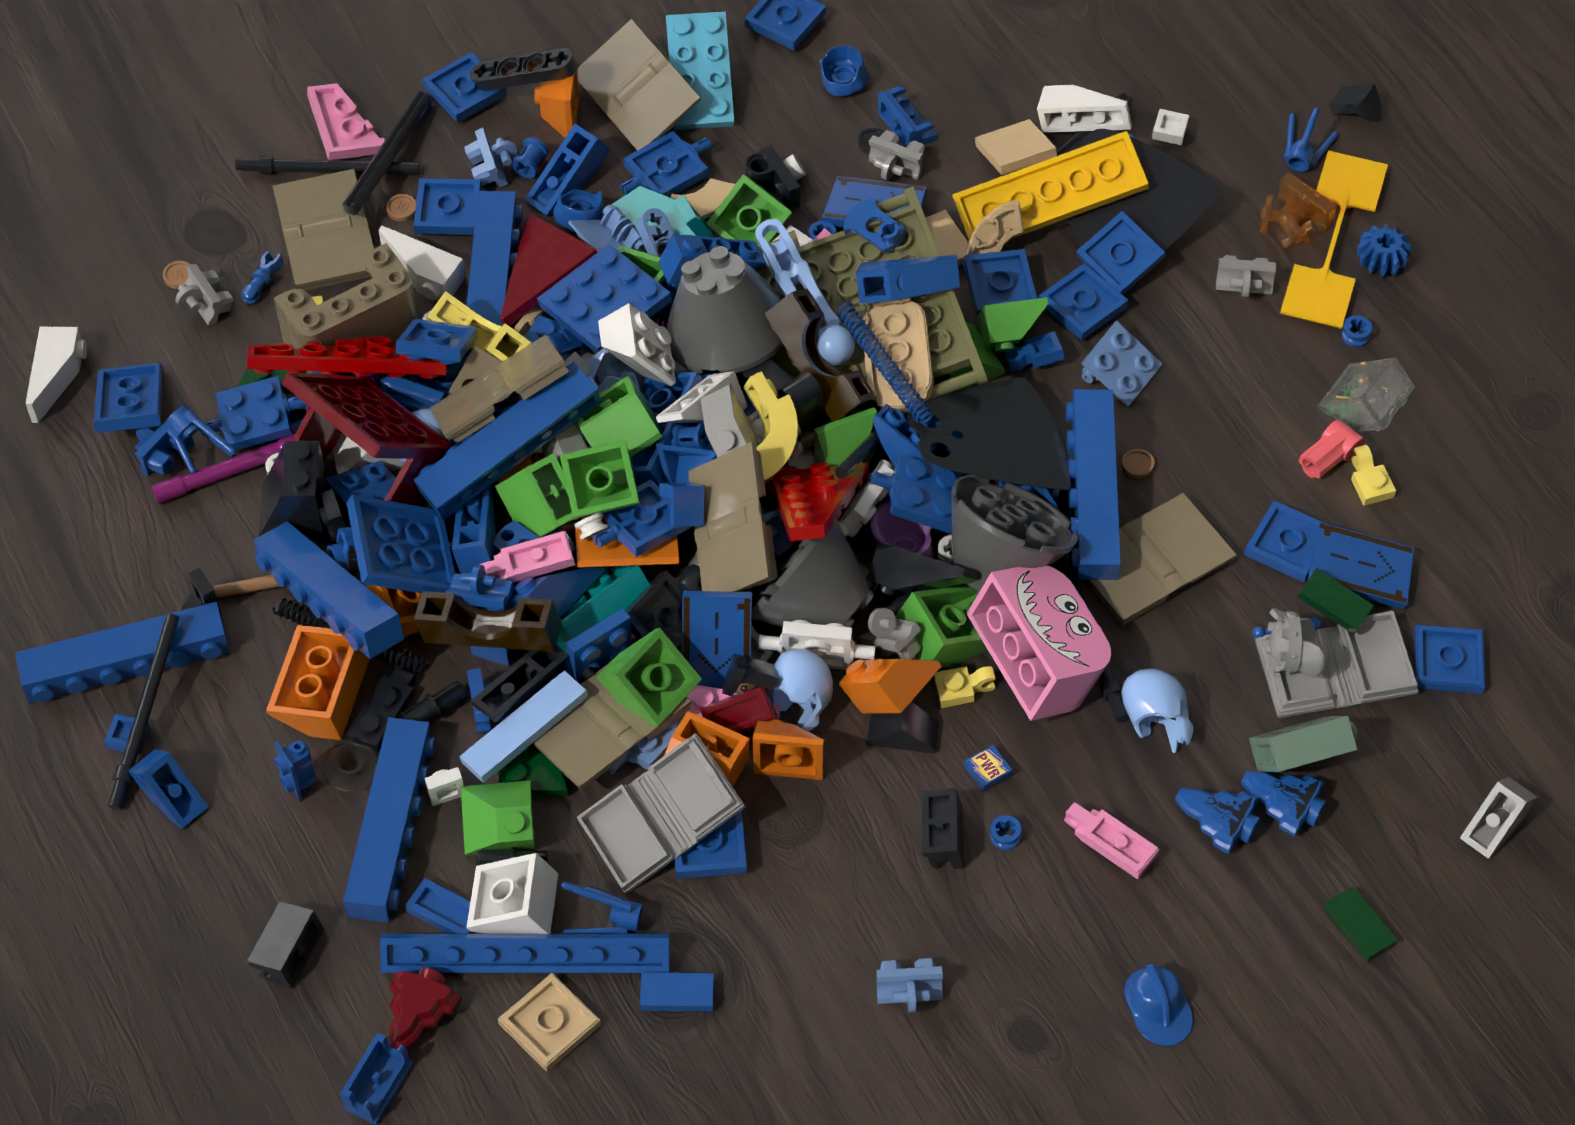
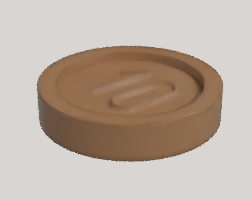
[386,194,416,222]
[163,261,191,289]
[1121,448,1155,479]

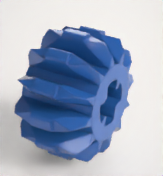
[1357,224,1411,277]

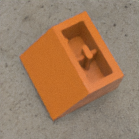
[665,711,750,787]

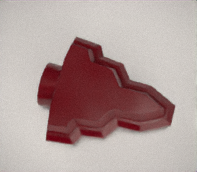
[389,967,462,1050]

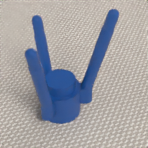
[1283,108,1338,172]
[167,404,236,474]
[562,882,643,934]

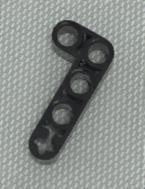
[735,358,825,435]

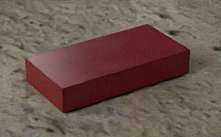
[700,686,777,732]

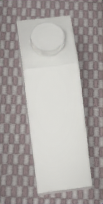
[1037,85,1132,132]
[379,226,465,301]
[25,327,87,423]
[656,371,748,424]

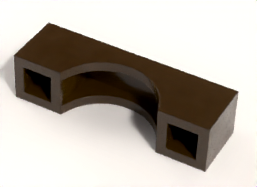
[765,288,877,422]
[414,591,562,652]

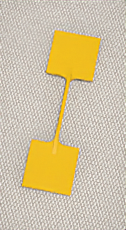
[1280,150,1388,329]

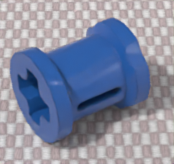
[511,137,549,178]
[671,423,712,450]

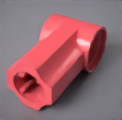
[1299,419,1365,479]

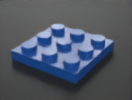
[537,244,672,354]
[346,494,455,593]

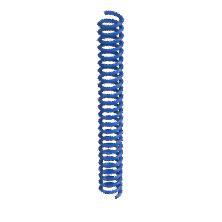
[837,302,934,423]

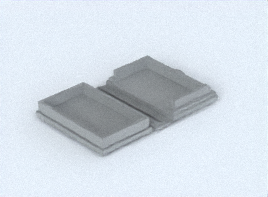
[1255,611,1418,718]
[577,733,746,894]

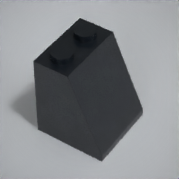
[258,441,329,540]

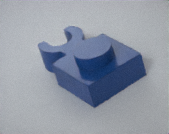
[1005,331,1065,372]
[467,668,491,734]

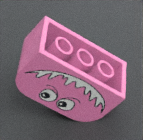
[967,566,1111,721]

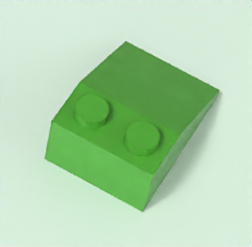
[895,585,988,668]

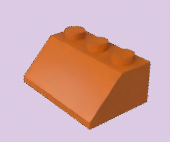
[575,516,679,567]
[266,625,370,740]

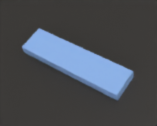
[459,671,588,783]

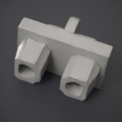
[868,130,925,181]
[1216,255,1276,297]
[175,264,233,326]
[859,607,921,659]

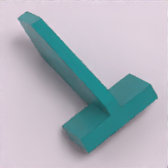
[612,186,715,238]

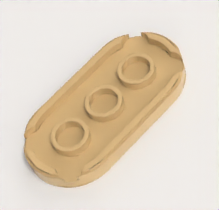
[862,298,934,413]

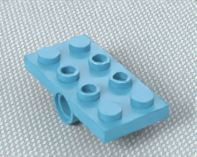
[666,12,734,130]

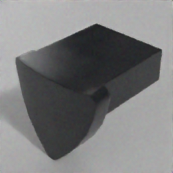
[1329,83,1381,121]
[181,567,222,617]
[722,653,778,696]

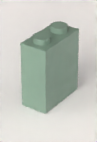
[1249,716,1358,772]

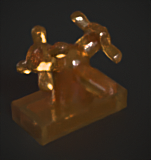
[1260,172,1337,248]

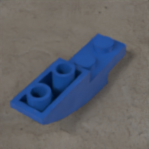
[873,403,937,466]

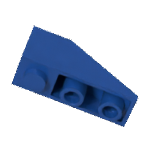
[659,234,766,285]
[856,255,960,304]

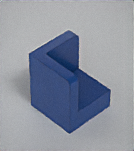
[659,482,704,527]

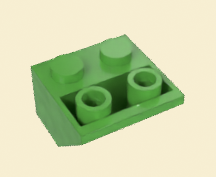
[577,376,663,457]
[495,453,576,538]

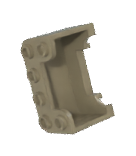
[274,243,418,374]

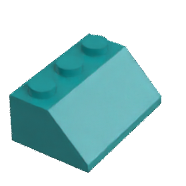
[556,565,649,653]

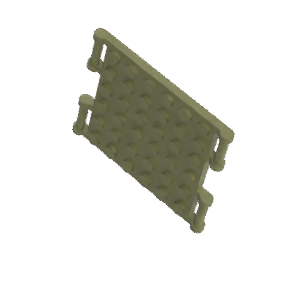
[754,186,988,450]

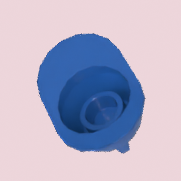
[1124,963,1193,1047]

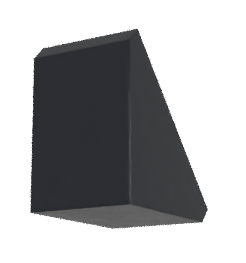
[867,702,939,754]

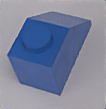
[129,749,209,829]

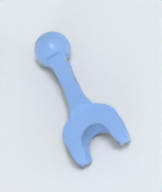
[755,219,855,366]

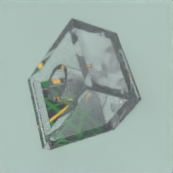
[1317,358,1415,432]

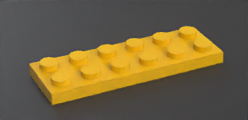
[952,131,1149,240]

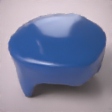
[820,46,869,97]
[553,189,603,231]

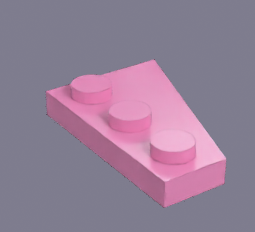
[307,83,385,160]

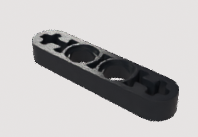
[470,48,579,91]

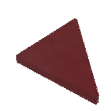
[500,214,598,326]

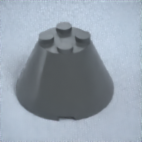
[666,246,784,374]
[951,475,1078,595]
[751,518,874,627]

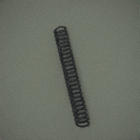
[272,598,426,674]

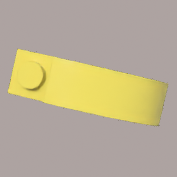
[426,291,531,361]
[743,371,798,485]

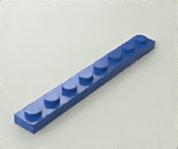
[380,934,670,973]

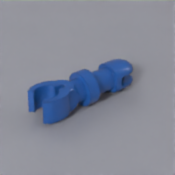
[241,250,284,304]

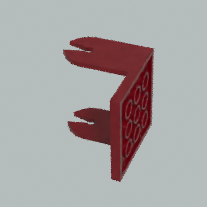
[281,372,454,507]

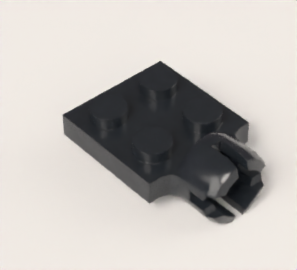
[625,564,702,652]

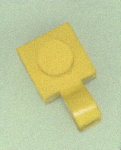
[1351,445,1396,506]
[934,666,995,708]

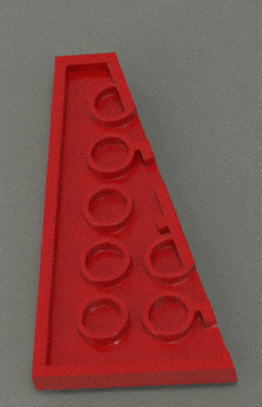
[247,336,446,379]
[770,463,869,541]

